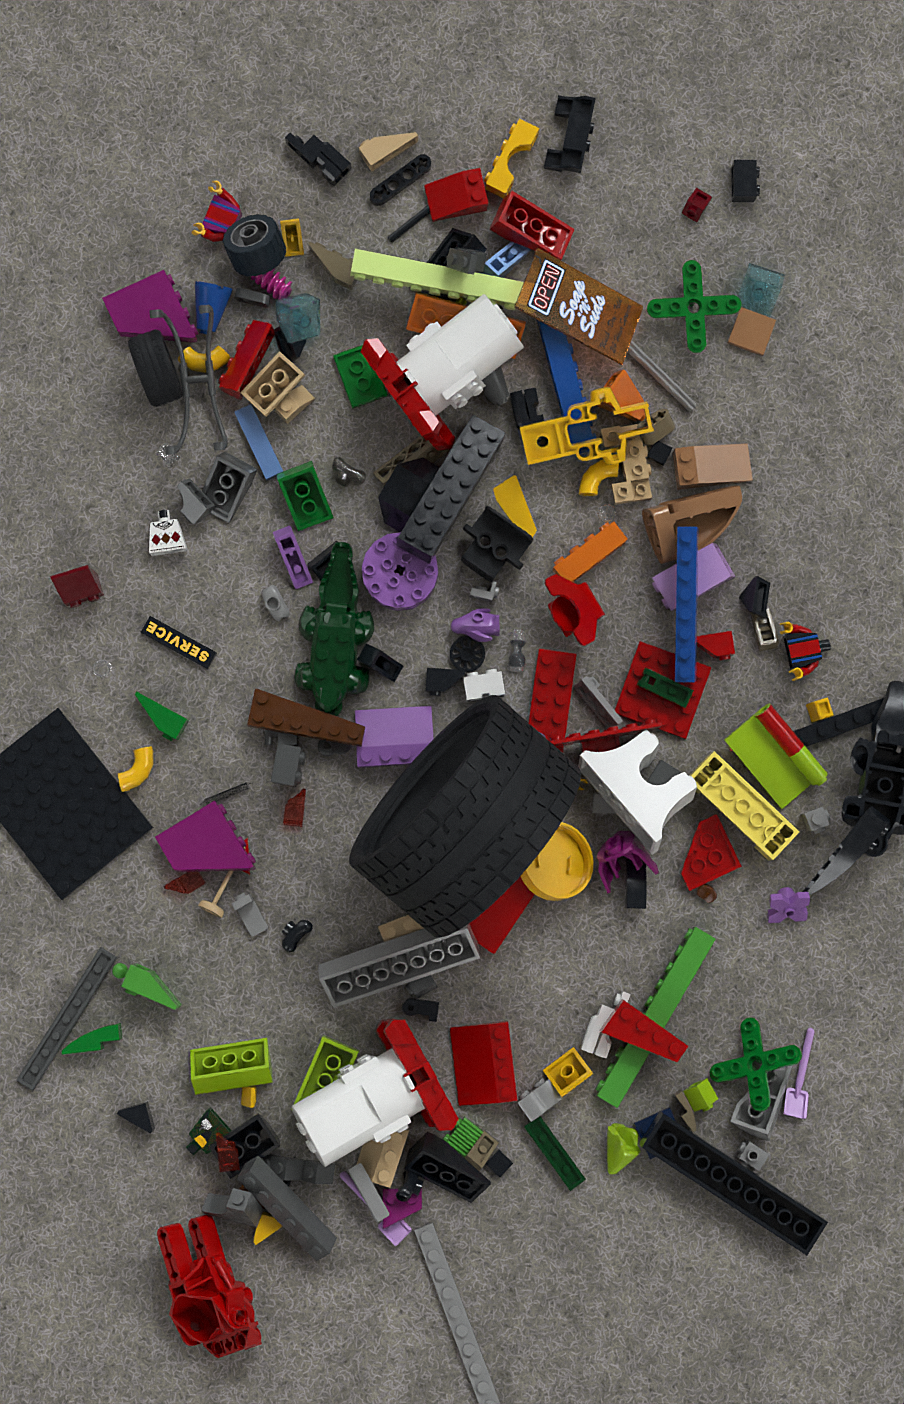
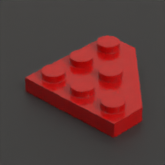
[680,814,742,891]

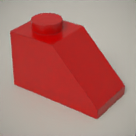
[697,631,735,661]

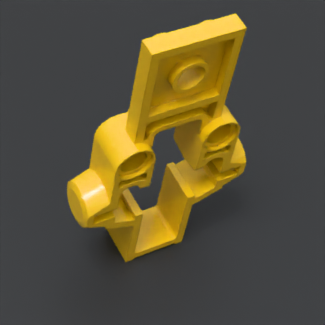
[520,387,654,465]

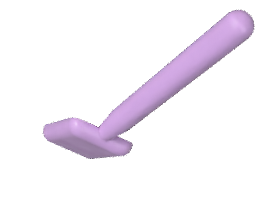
[783,1028,814,1119]
[340,1172,412,1246]

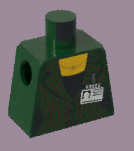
[186,1107,232,1155]

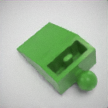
[112,963,182,1010]

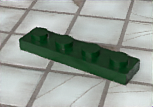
[524,1116,586,1191]

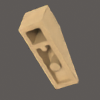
[359,132,418,172]

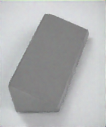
[348,1163,389,1222]

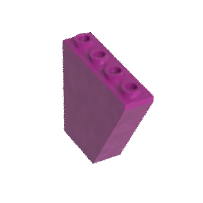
[102,270,198,343]
[155,801,256,872]

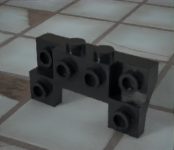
[544,95,596,173]

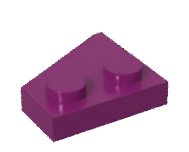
[383,1188,422,1229]

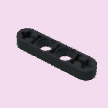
[370,154,431,206]

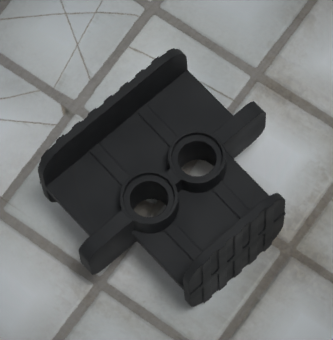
[461,506,533,582]

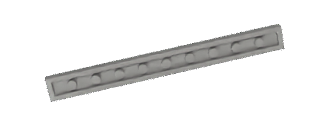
[414,1222,501,1404]

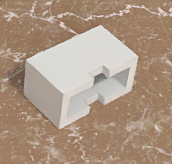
[463,669,505,702]

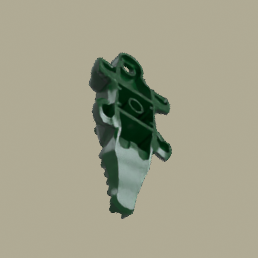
[294,542,374,716]

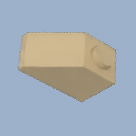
[274,385,315,424]

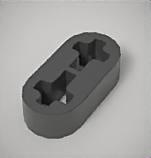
[234,288,271,308]

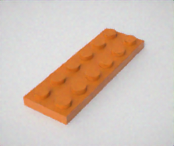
[406,292,526,359]

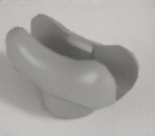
[262,585,290,622]

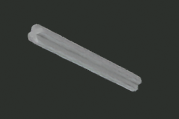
[624,341,696,412]

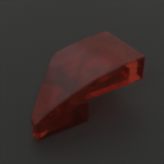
[283,788,306,827]
[163,871,206,894]
[216,1132,240,1172]

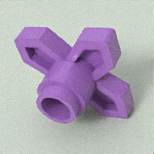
[767,887,810,923]

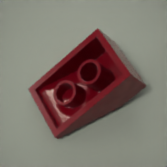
[50,565,104,608]

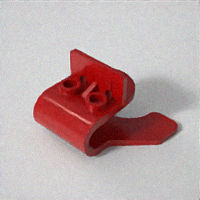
[545,574,605,646]

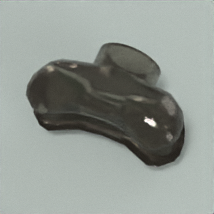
[332,457,366,487]

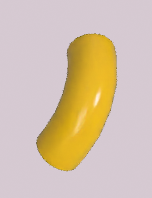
[178,346,231,373]
[579,460,619,496]
[118,746,153,792]

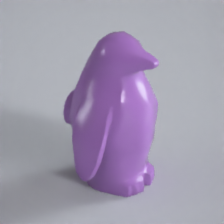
[451,608,500,642]

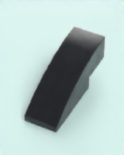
[625,857,647,909]

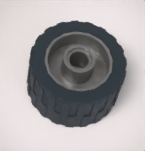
[223,214,286,276]

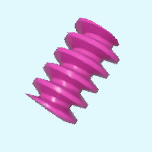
[251,268,292,303]

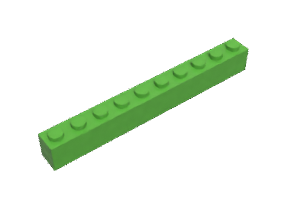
[595,927,716,1108]

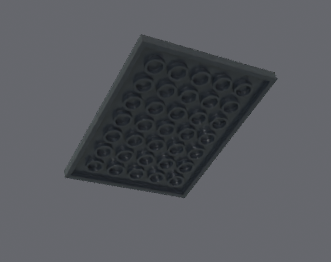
[0,708,154,900]

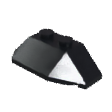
[378,457,439,532]

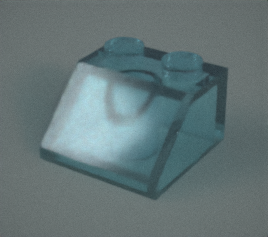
[737,263,785,317]
[276,293,320,343]

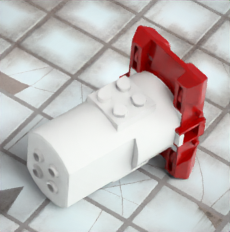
[361,294,524,451]
[292,1019,459,1167]

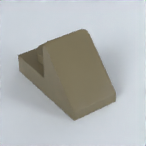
[464,1131,499,1171]

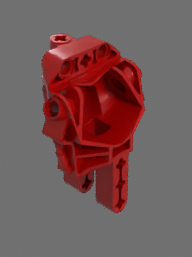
[157,1214,262,1358]

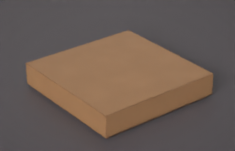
[727,307,776,356]

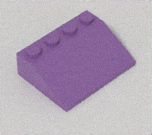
[355,706,433,768]

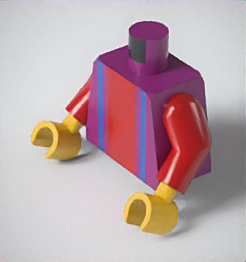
[192,181,242,242]

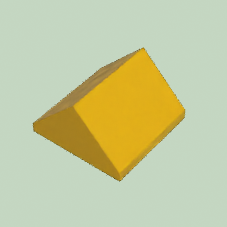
[543,1047,593,1097]

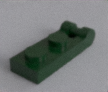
[636,668,694,708]

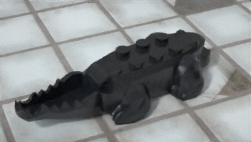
[841,681,904,857]

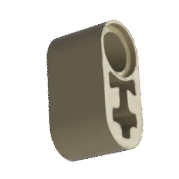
[637,409,675,445]

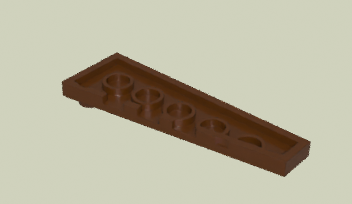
[247,689,365,747]

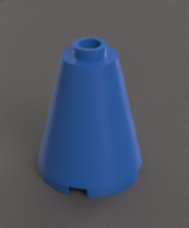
[195,281,233,335]

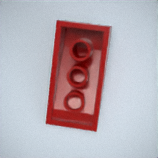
[490,191,575,261]

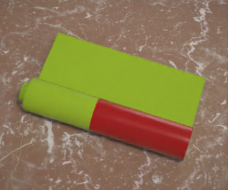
[724,703,828,809]

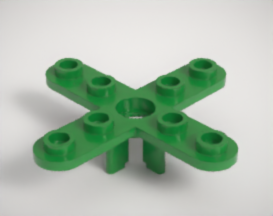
[647,260,742,353]
[710,1017,802,1112]

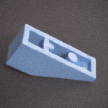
[479,242,531,278]

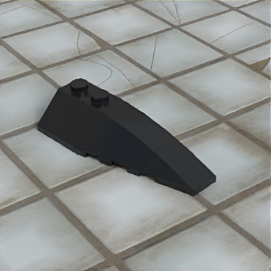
[802,807,890,896]

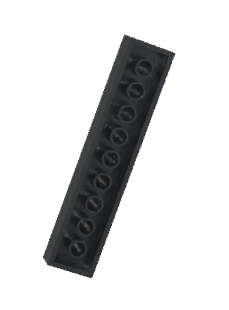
[639,1111,828,1256]

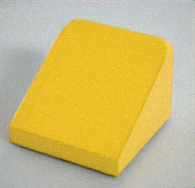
[806,697,834,722]
[241,1086,257,1108]

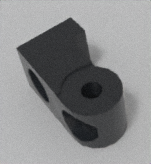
[402,998,439,1022]

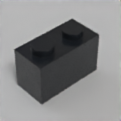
[731,160,760,202]

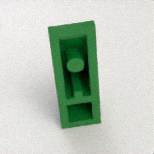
[135,691,189,741]

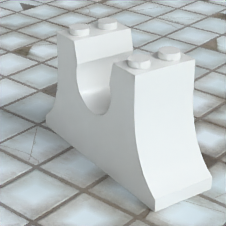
[578,729,697,855]

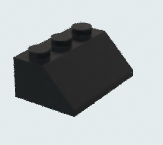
[209,1113,280,1179]

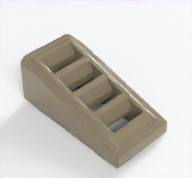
[750,608,779,651]

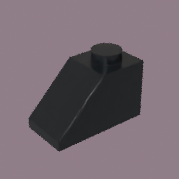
[357,643,404,682]
[425,668,465,697]

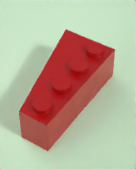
[600,999,688,1062]

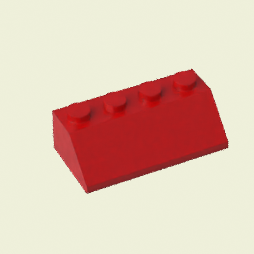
[218,320,275,400]

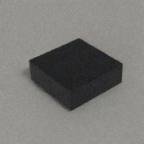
[647,441,673,466]
[486,1149,513,1177]

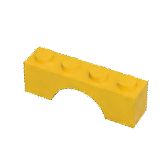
[484,118,540,198]

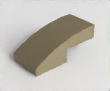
[674,1089,696,1132]

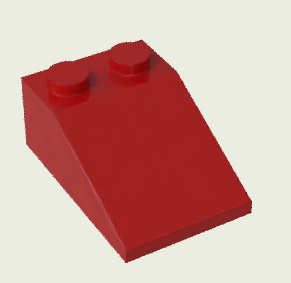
[424,168,489,222]

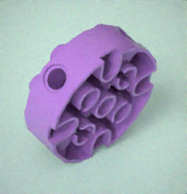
[362,532,438,611]

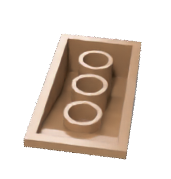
[672,443,753,490]

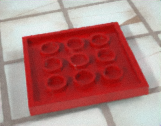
[615,641,712,739]

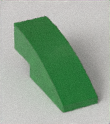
[62,1023,122,1055]

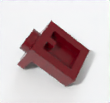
[682,188,712,222]

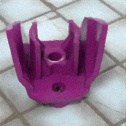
[597,831,659,894]

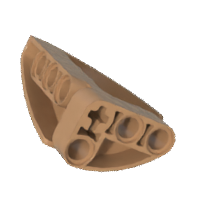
[642,485,742,564]

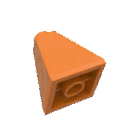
[595,369,645,421]

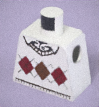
[149,510,188,556]

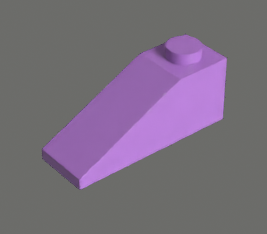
[273,526,313,589]

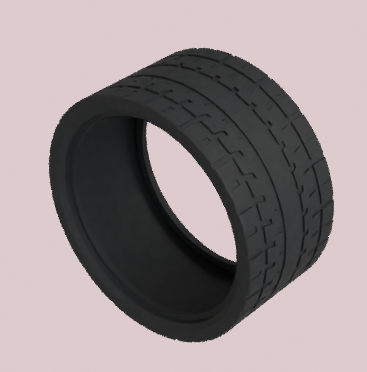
[349,695,581,937]

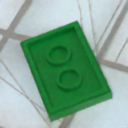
[333,345,388,409]

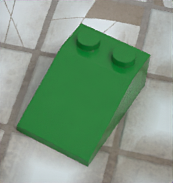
[277,461,334,531]

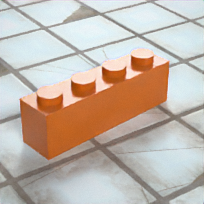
[553,522,628,582]

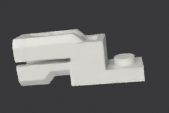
[580,991,630,1059]

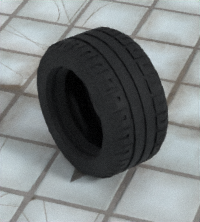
[128,329,183,407]

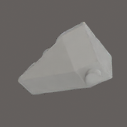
[730,1065,793,1141]

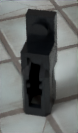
[285,132,352,186]
[510,388,548,447]

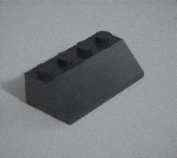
[409,228,487,300]

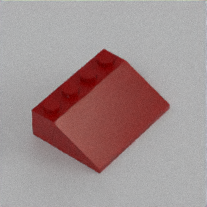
[450,1021,518,1106]

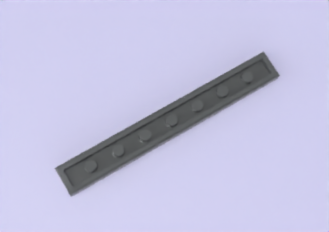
[16,947,117,1091]

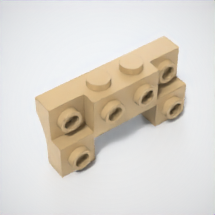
[600,424,652,505]

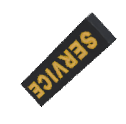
[141,616,217,669]

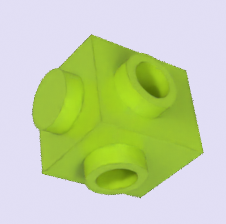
[683,1078,718,1112]

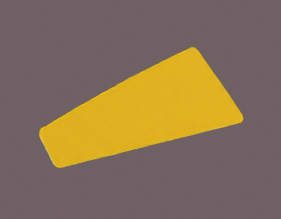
[493,475,537,538]

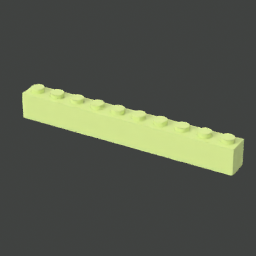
[350,249,537,314]

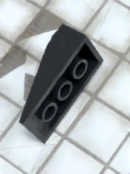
[404,1131,491,1203]

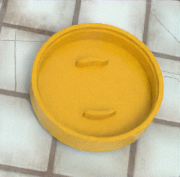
[521,822,594,901]

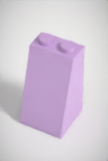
[652,543,735,611]

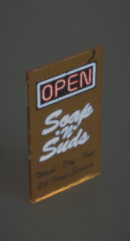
[515,248,643,365]

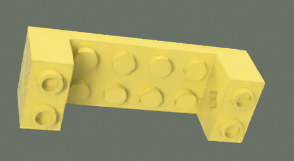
[689,751,799,861]

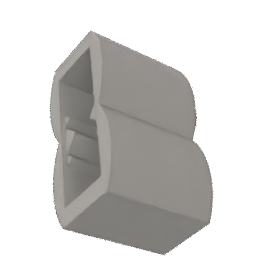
[517,1078,563,1122]

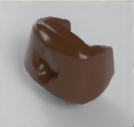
[697,884,717,903]

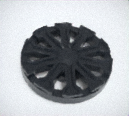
[450,636,485,672]

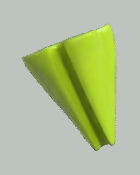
[607,1123,641,1174]

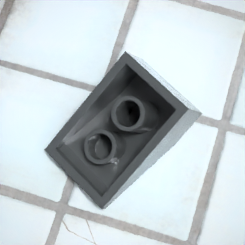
[202,452,258,523]

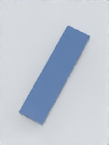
[234,404,283,481]

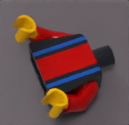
[780,622,831,681]

